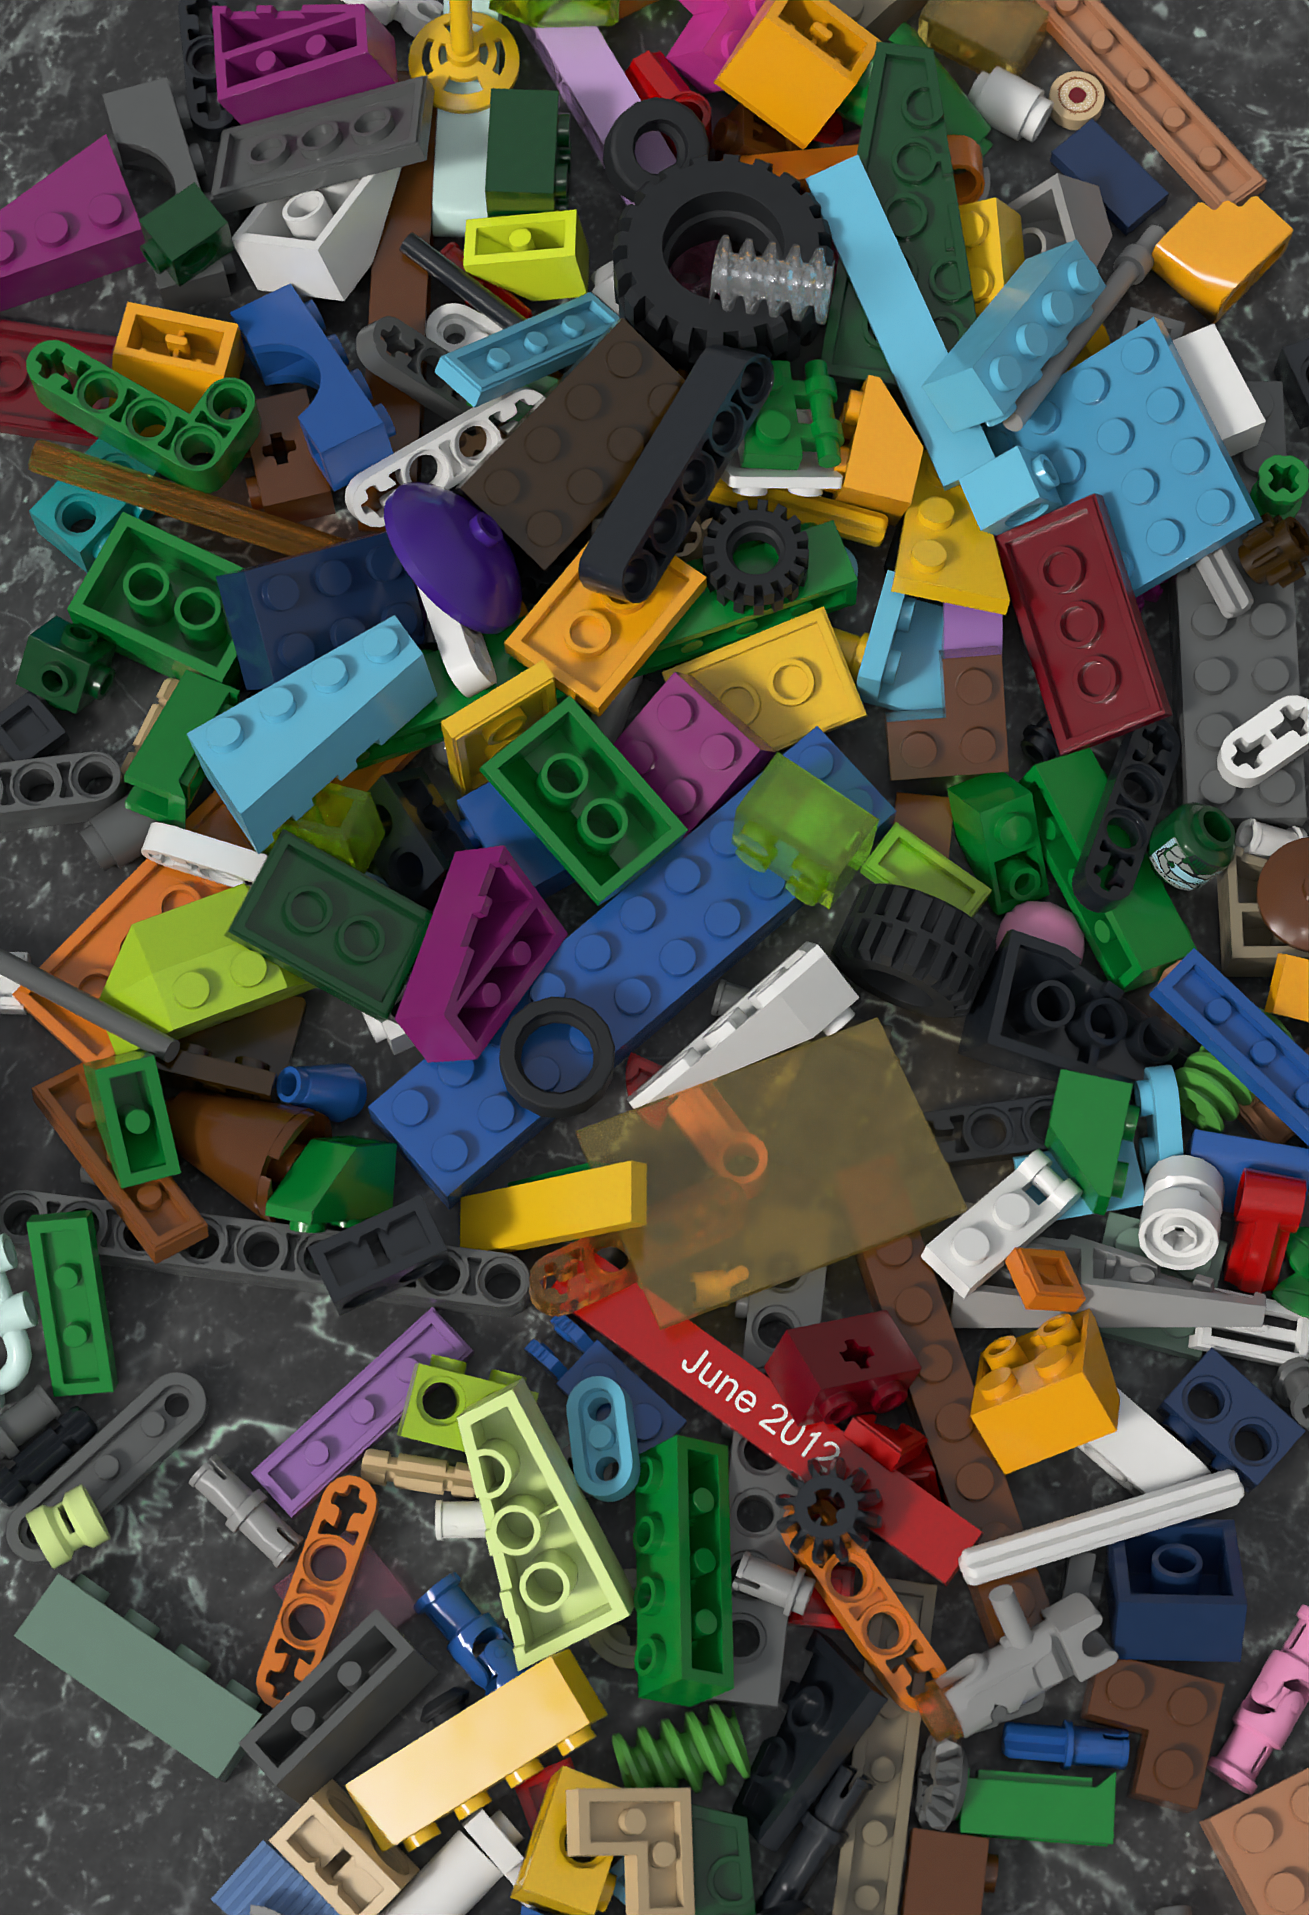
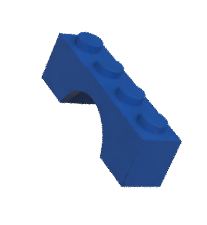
[230,283,396,491]

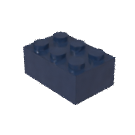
[216,531,425,690]

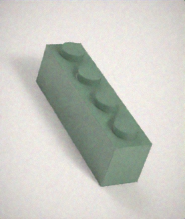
[14,1573,264,1783]

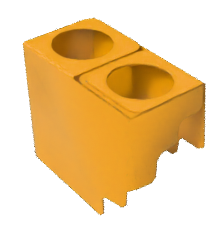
[1152,196,1294,324]

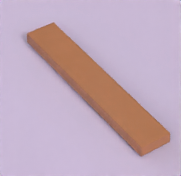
[1019,0,1267,210]

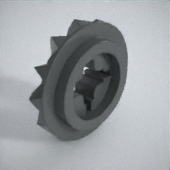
[913,1729,968,1832]

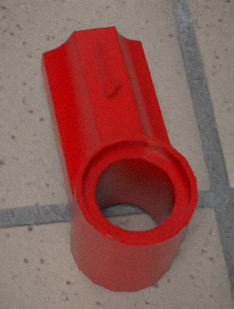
[624,50,712,159]
[1224,1168,1306,1293]

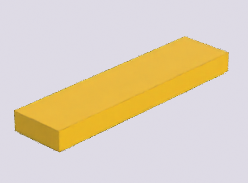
[460,1160,647,1253]

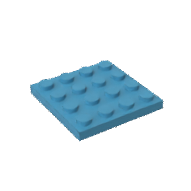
[981,317,1263,598]

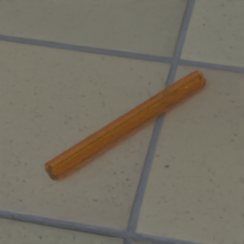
[28,440,348,556]

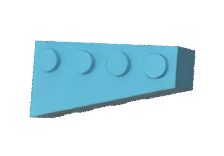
[187,615,438,855]

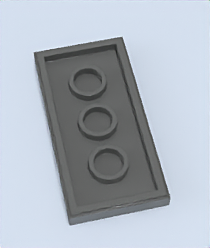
[210,75,435,215]

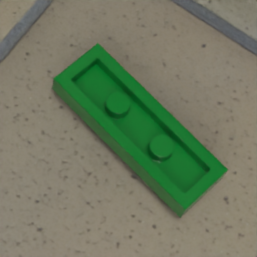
[26,1210,119,1397]

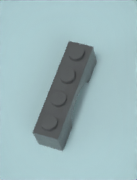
[102,77,236,311]

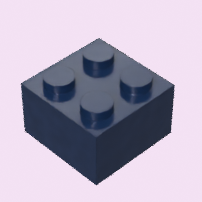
[1104,1519,1247,1662]

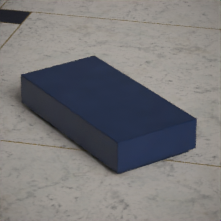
[1050,119,1169,236]

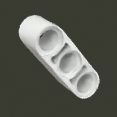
[1078,1388,1211,1497]

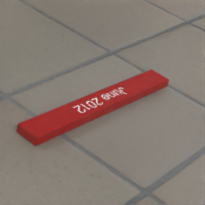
[548,1244,984,1586]

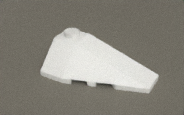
[627,941,859,1112]

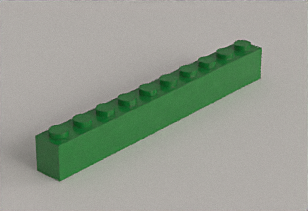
[352,520,858,772]

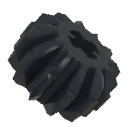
[775,1457,883,1566]

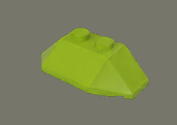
[99,883,317,1055]

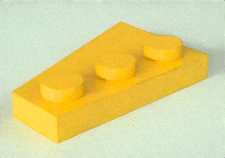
[891,449,1010,615]

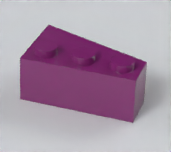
[395,845,568,1063]

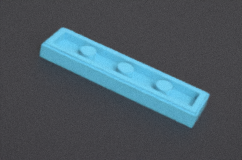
[435,292,620,408]

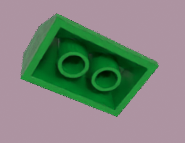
[479,696,688,906]

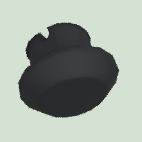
[420,1687,470,1727]

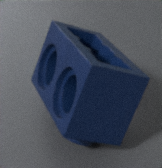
[1156,1348,1305,1494]

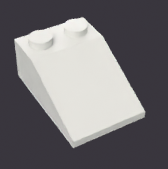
[232,167,402,301]

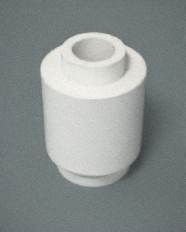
[968,66,1054,142]

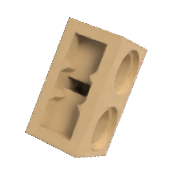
[269,1779,420,1915]

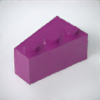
[212,4,398,125]
[0,134,147,312]

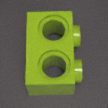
[397,1354,539,1452]

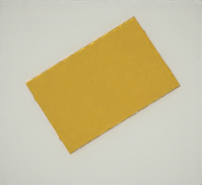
[576,1017,967,1330]

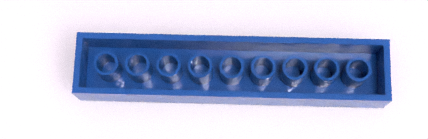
[368,726,896,1210]

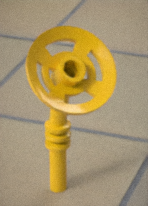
[408,0,520,114]

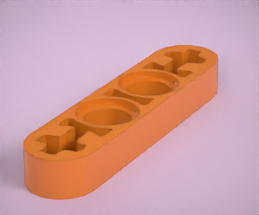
[256,1475,379,1708]
[781,1499,947,1713]

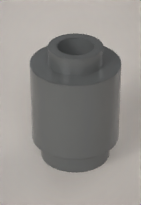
[79,794,161,872]

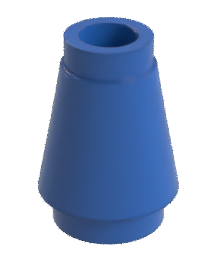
[276,1063,367,1122]

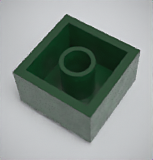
[485,88,572,218]

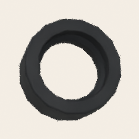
[499,997,615,1119]

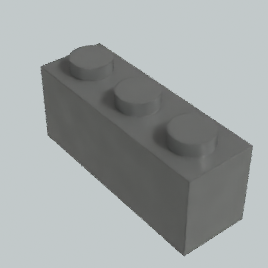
[239,1608,439,1806]

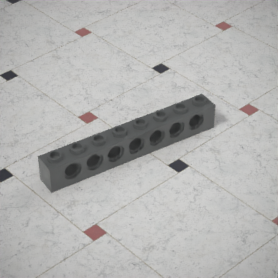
[703,1206,833,1712]

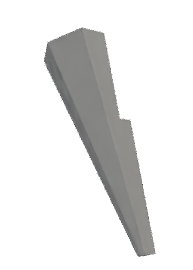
[950,1202,1266,1328]

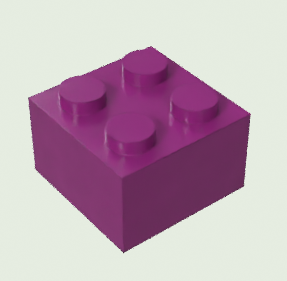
[613,672,777,839]

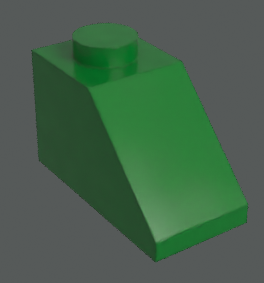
[83,1049,181,1188]

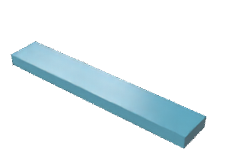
[805,155,995,491]

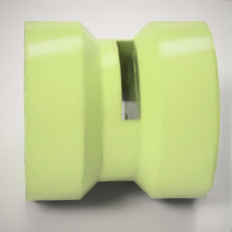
[26,1484,110,1569]

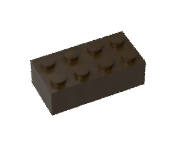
[454,318,685,571]

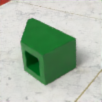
[947,772,1050,916]
[1045,1069,1140,1216]
[265,1135,397,1233]

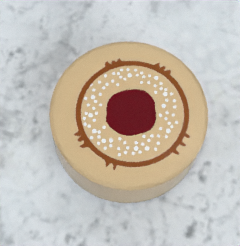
[1048,71,1105,130]

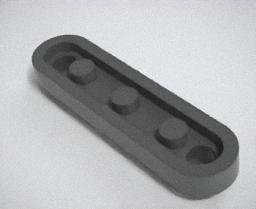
[6,1372,209,1565]

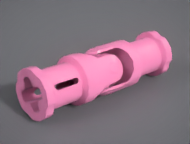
[1207,1605,1309,1796]

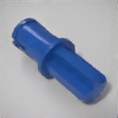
[1001,1719,1130,1770]

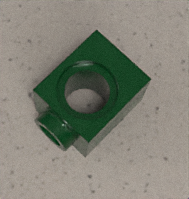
[139,182,234,287]

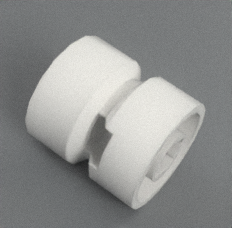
[1138,1155,1225,1270]

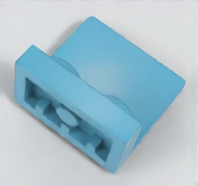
[856,570,943,711]

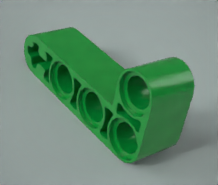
[26,340,261,494]

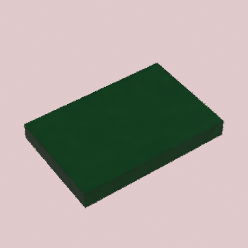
[224,829,433,1023]

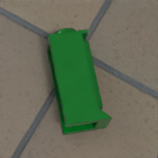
[124,670,240,829]
[954,1768,1116,1847]

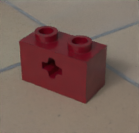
[764,1310,922,1427]

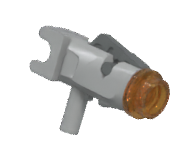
[913,1585,1118,1743]

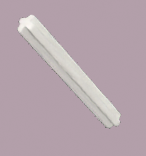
[958,1469,1244,1586]

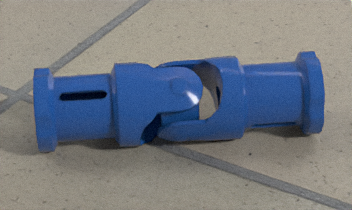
[413,1572,533,1696]

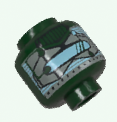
[1147,802,1236,891]

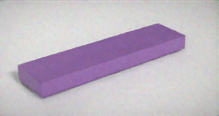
[251,1307,474,1520]

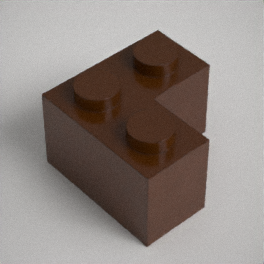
[884,646,1009,780]
[1079,1659,1225,1813]

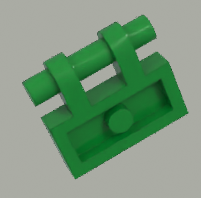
[738,359,844,470]

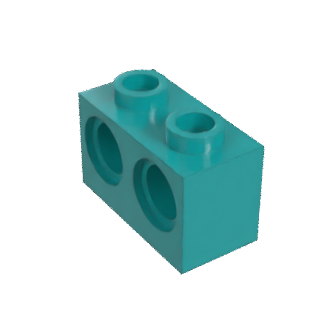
[29,438,165,573]

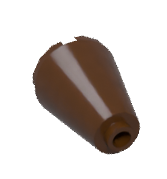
[165,1089,332,1224]

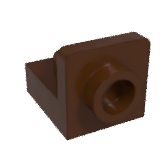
[711,103,801,161]

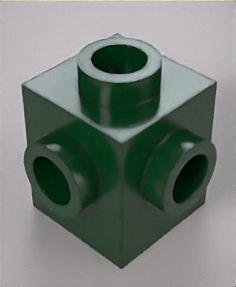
[15,616,117,714]

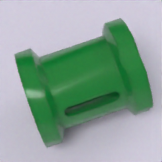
[1250,455,1309,519]

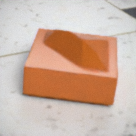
[1005,1247,1086,1312]

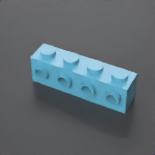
[921,239,1106,433]

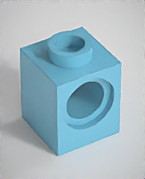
[958,445,1063,536]

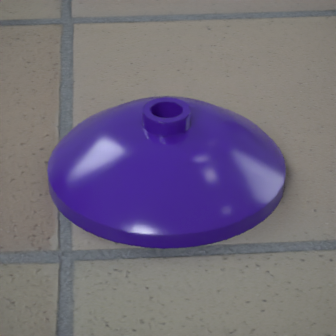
[384,482,522,634]

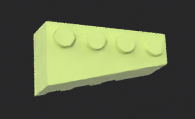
[457,1378,634,1671]

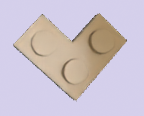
[566,1788,695,1915]

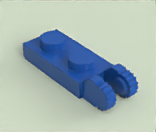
[524,1311,687,1454]

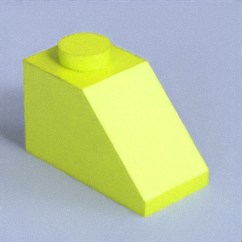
[463,209,589,301]

